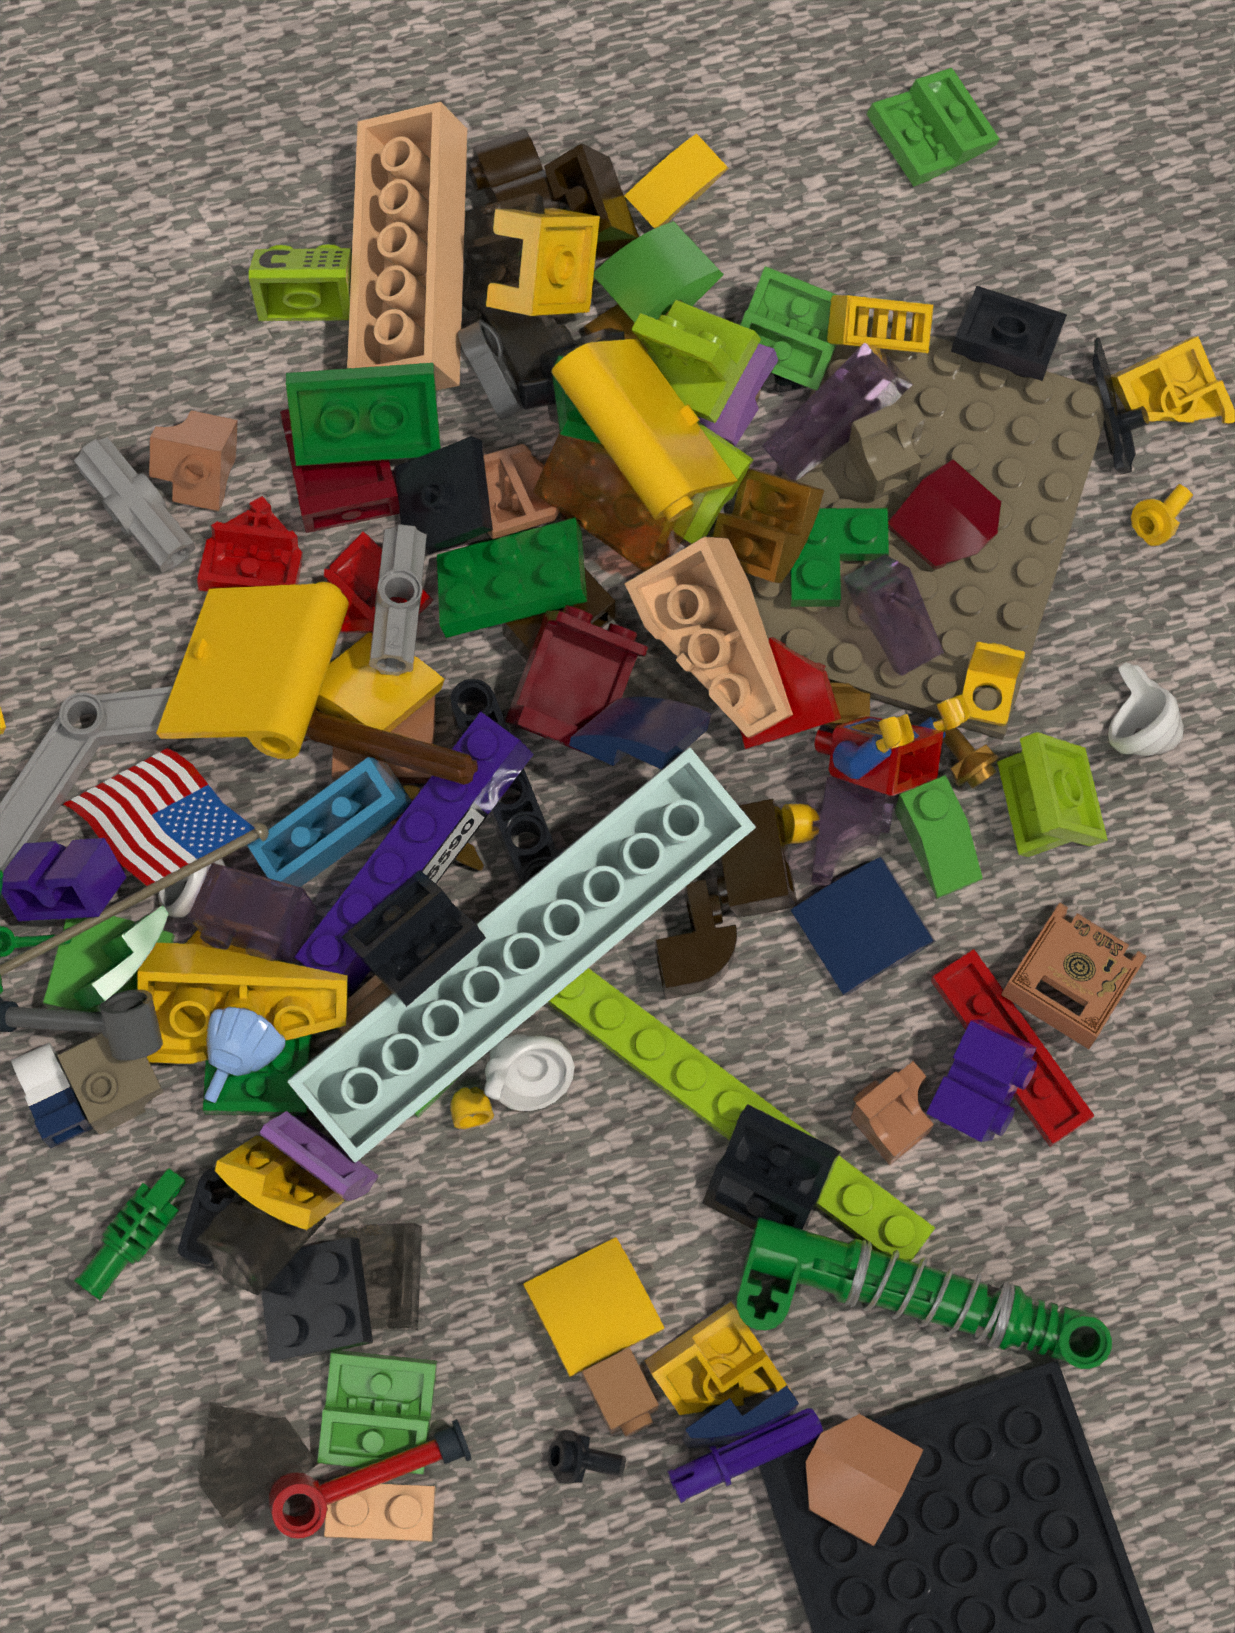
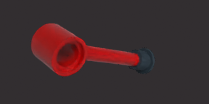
[269,1419,472,1539]

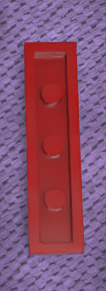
[931,949,1095,1148]

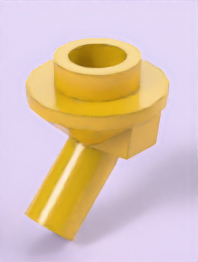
[1131,484,1193,546]

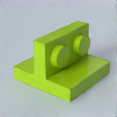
[631,300,761,423]
[997,732,1108,857]

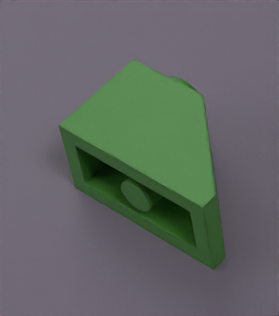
[895,775,983,899]

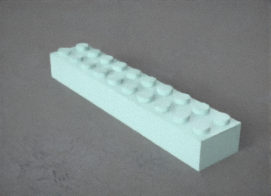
[288,748,756,1163]

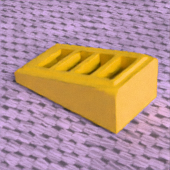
[827,295,934,353]

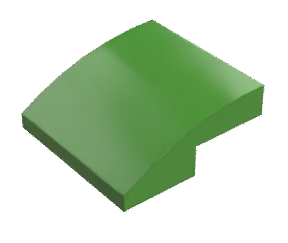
[866,68,1000,187]
[594,221,724,323]
[740,266,837,391]
[43,916,175,1012]
[317,1350,438,1474]

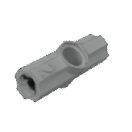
[74,437,195,573]
[369,524,427,676]

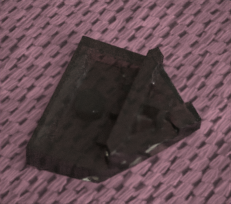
[347,1223,422,1331]
[198,1402,318,1529]

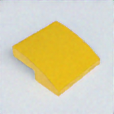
[315,632,445,732]
[215,1135,345,1230]
[523,1237,665,1377]

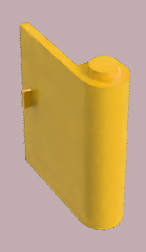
[551,339,738,522]
[156,582,349,759]

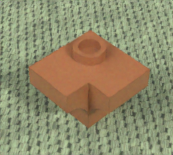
[149,410,238,511]
[850,1061,934,1165]

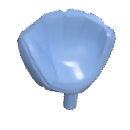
[204,1006,285,1103]

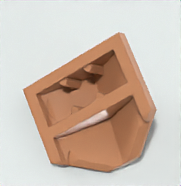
[484,444,566,539]
[805,1414,924,1546]

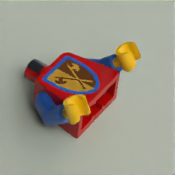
[814,694,971,796]

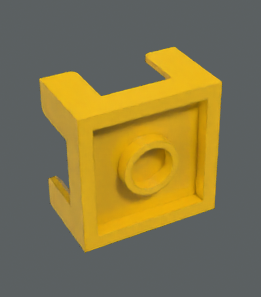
[486,208,600,316]

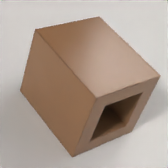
[582,1347,659,1437]

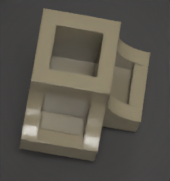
[847,402,925,501]
[57,1033,164,1135]

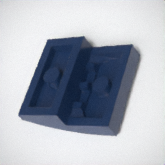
[569,697,711,770]
[791,857,936,995]
[682,1385,799,1448]

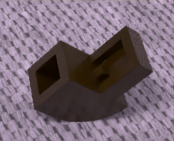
[655,880,737,1000]

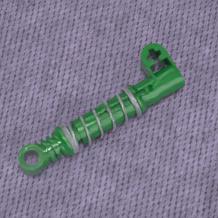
[736,1217,1112,1369]

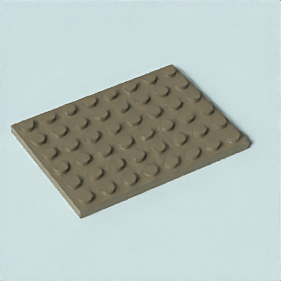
[746,317,1114,740]

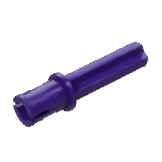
[667,1408,823,1503]

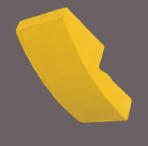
[624,133,729,229]

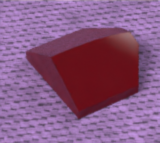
[888,459,1002,570]

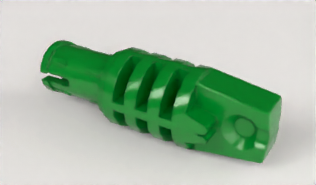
[74,1168,186,1301]

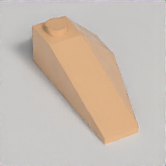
[624,537,793,738]

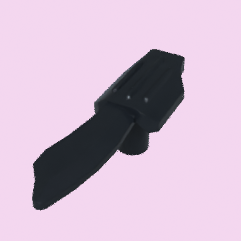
[1092,338,1149,474]

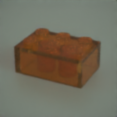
[533,432,707,572]

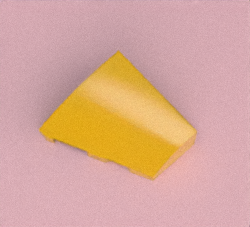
[1111,336,1235,423]
[644,1301,793,1415]

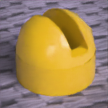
[781,803,820,844]
[450,1087,494,1129]

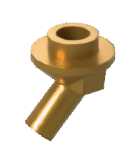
[942,727,999,789]

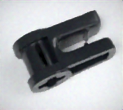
[178,1167,249,1270]

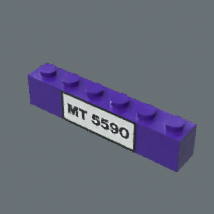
[294,712,534,997]

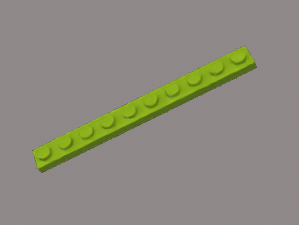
[547,968,935,1261]

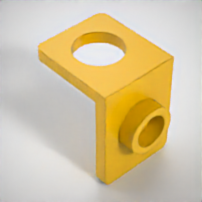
[962,642,1025,726]

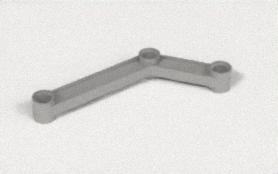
[0,686,173,894]

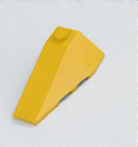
[137,943,348,1064]

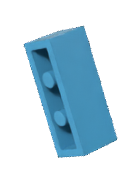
[247,757,412,892]

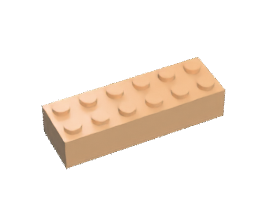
[347,102,467,390]

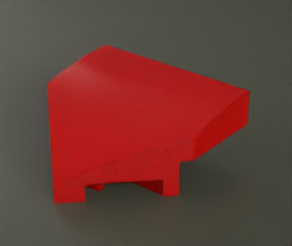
[197,496,303,592]
[324,531,434,633]
[739,637,841,749]

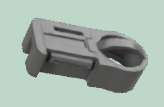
[458,319,524,420]

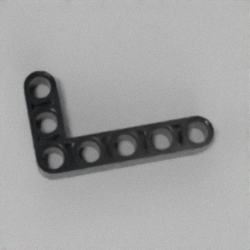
[450,678,569,887]

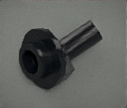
[547,1430,626,1484]

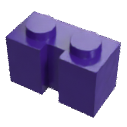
[2,838,127,921]
[926,1020,1037,1142]

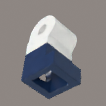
[11,1042,93,1149]

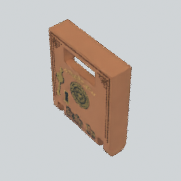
[1001,903,1147,1049]

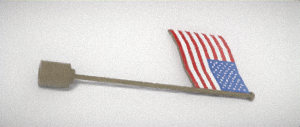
[0,748,269,976]

